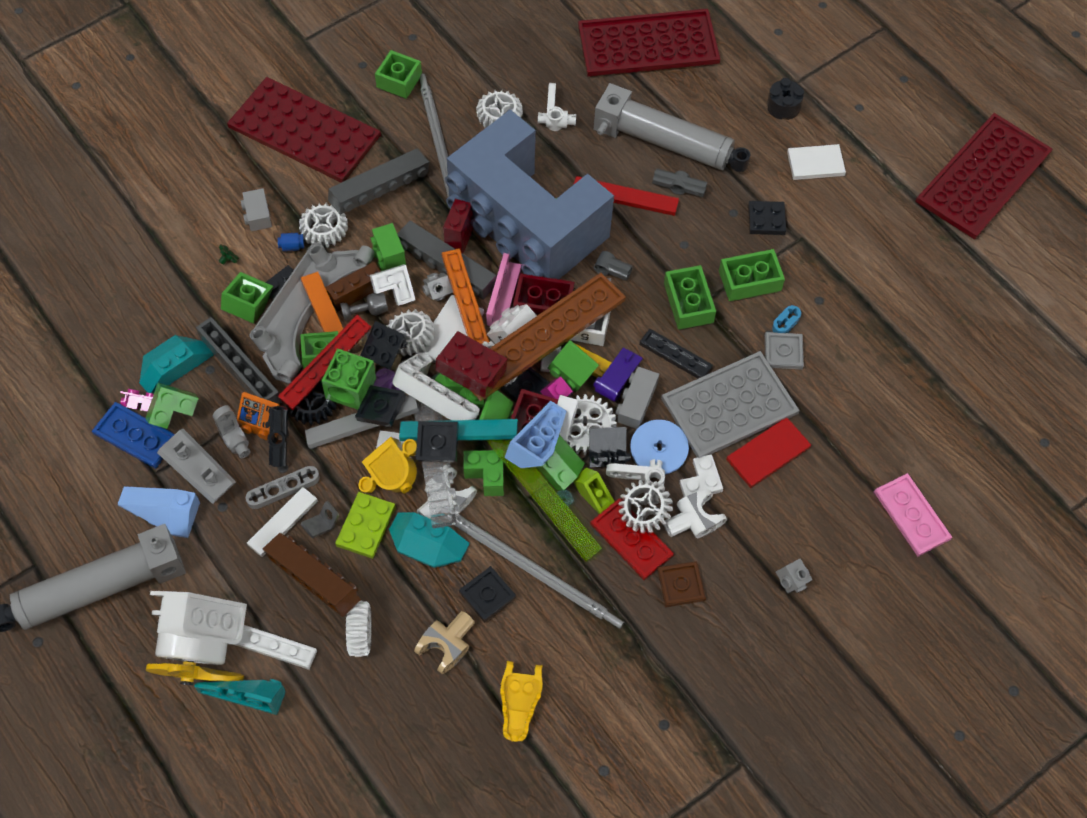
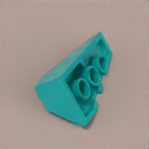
[194,679,286,715]

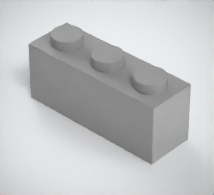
[616,367,659,429]

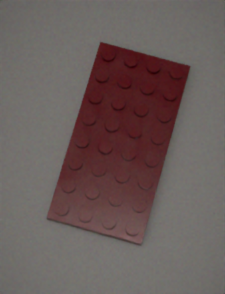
[578,9,720,77]
[227,77,381,183]
[915,113,1053,240]

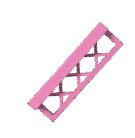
[486,253,522,326]

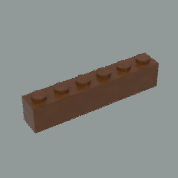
[262,532,361,617]

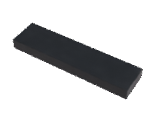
[639,328,713,379]

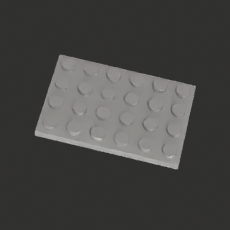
[661,351,799,458]

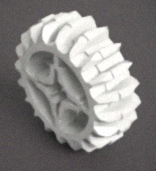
[476,90,523,128]
[299,202,348,248]
[386,309,435,356]
[619,479,673,533]
[346,600,372,657]

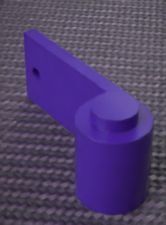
[593,347,643,402]

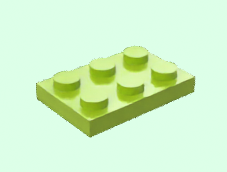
[335,492,396,559]

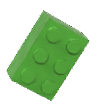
[719,249,785,301]
[664,265,716,330]

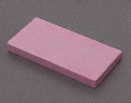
[874,473,952,557]

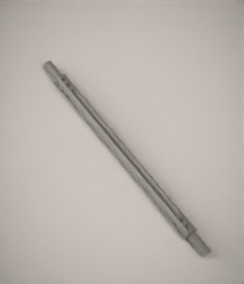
[419,74,449,197]
[440,509,624,629]

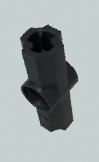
[267,406,289,467]

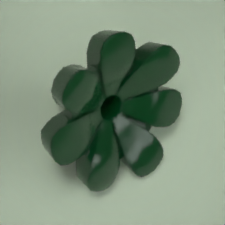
[218,244,239,265]

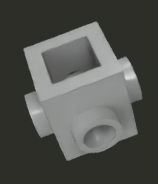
[422,272,453,301]
[776,558,812,593]

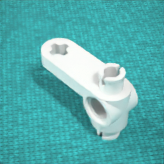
[538,83,576,131]
[606,459,665,504]

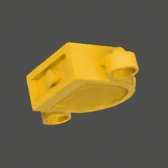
[358,437,417,494]

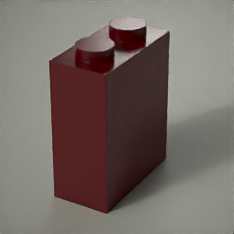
[443,199,473,254]

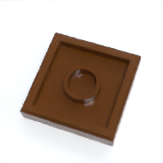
[657,561,706,608]

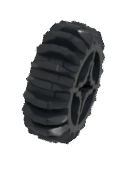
[286,380,337,426]

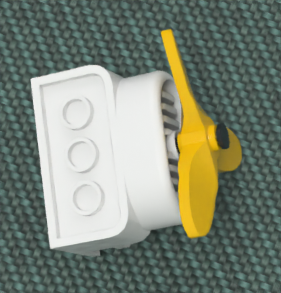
[146,591,247,685]

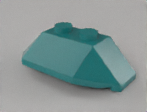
[139,335,214,394]
[389,512,470,568]

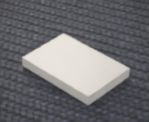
[787,144,846,180]

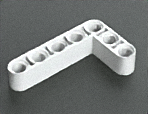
[392,353,480,420]

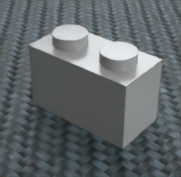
[240,188,272,231]

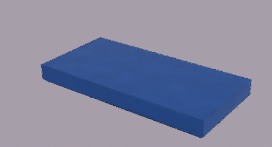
[92,402,175,469]

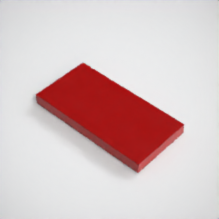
[726,418,811,488]
[590,498,674,580]

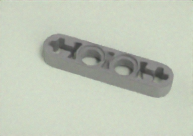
[245,466,320,509]

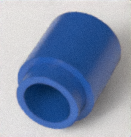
[277,233,304,252]

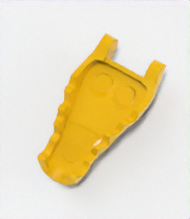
[500,661,543,742]

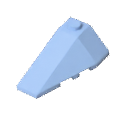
[504,401,567,468]
[118,487,200,538]

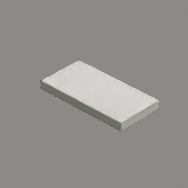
[415,295,484,364]

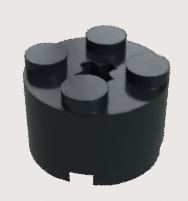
[767,78,804,120]

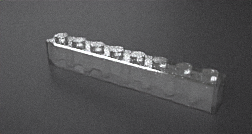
[414,400,459,529]

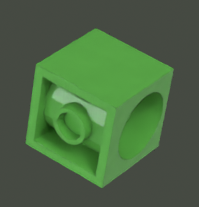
[322,348,376,410]

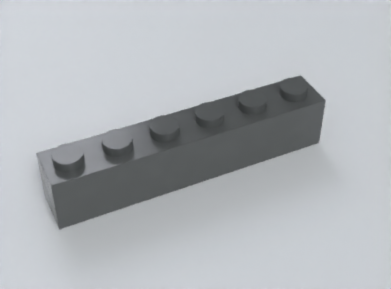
[328,149,429,215]
[397,220,496,299]
[196,317,282,405]

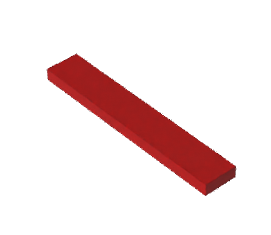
[574,176,679,216]
[278,315,371,410]

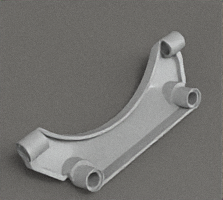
[250,243,375,384]

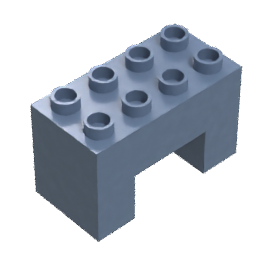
[445,109,614,279]

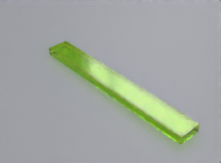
[486,439,602,562]

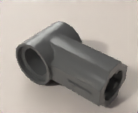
[593,251,633,281]

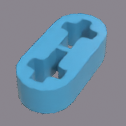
[772,305,801,333]

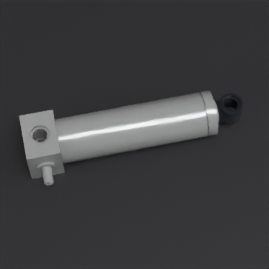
[594,83,751,172]
[0,524,186,632]

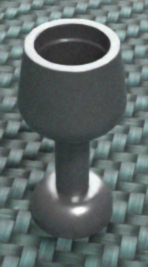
[340,292,388,321]

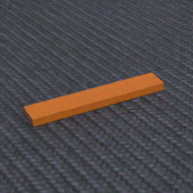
[441,248,489,344]

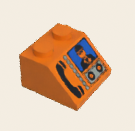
[237,392,279,440]

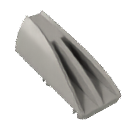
[157,429,236,504]

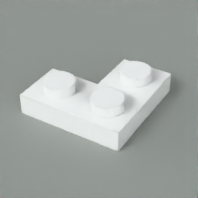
[370,264,416,306]
[679,454,723,497]

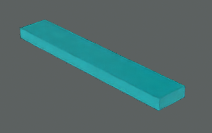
[399,419,518,441]

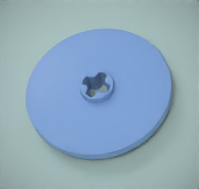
[630,420,689,474]

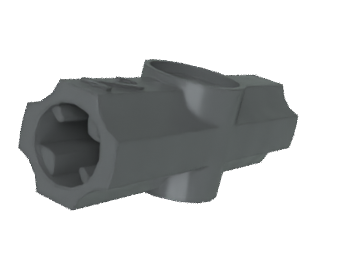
[652,169,708,197]

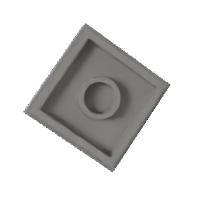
[764,332,804,370]

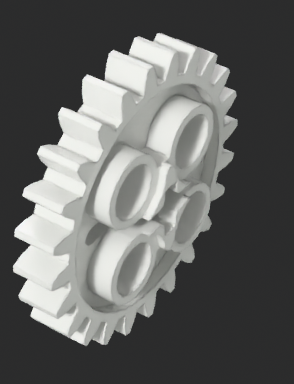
[567,394,617,455]

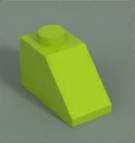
[573,468,615,514]

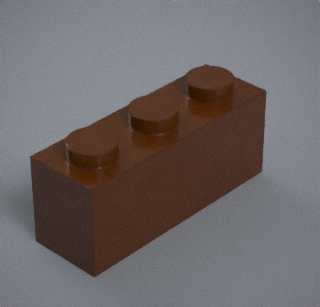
[326,262,381,312]

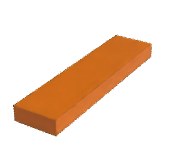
[301,272,343,334]

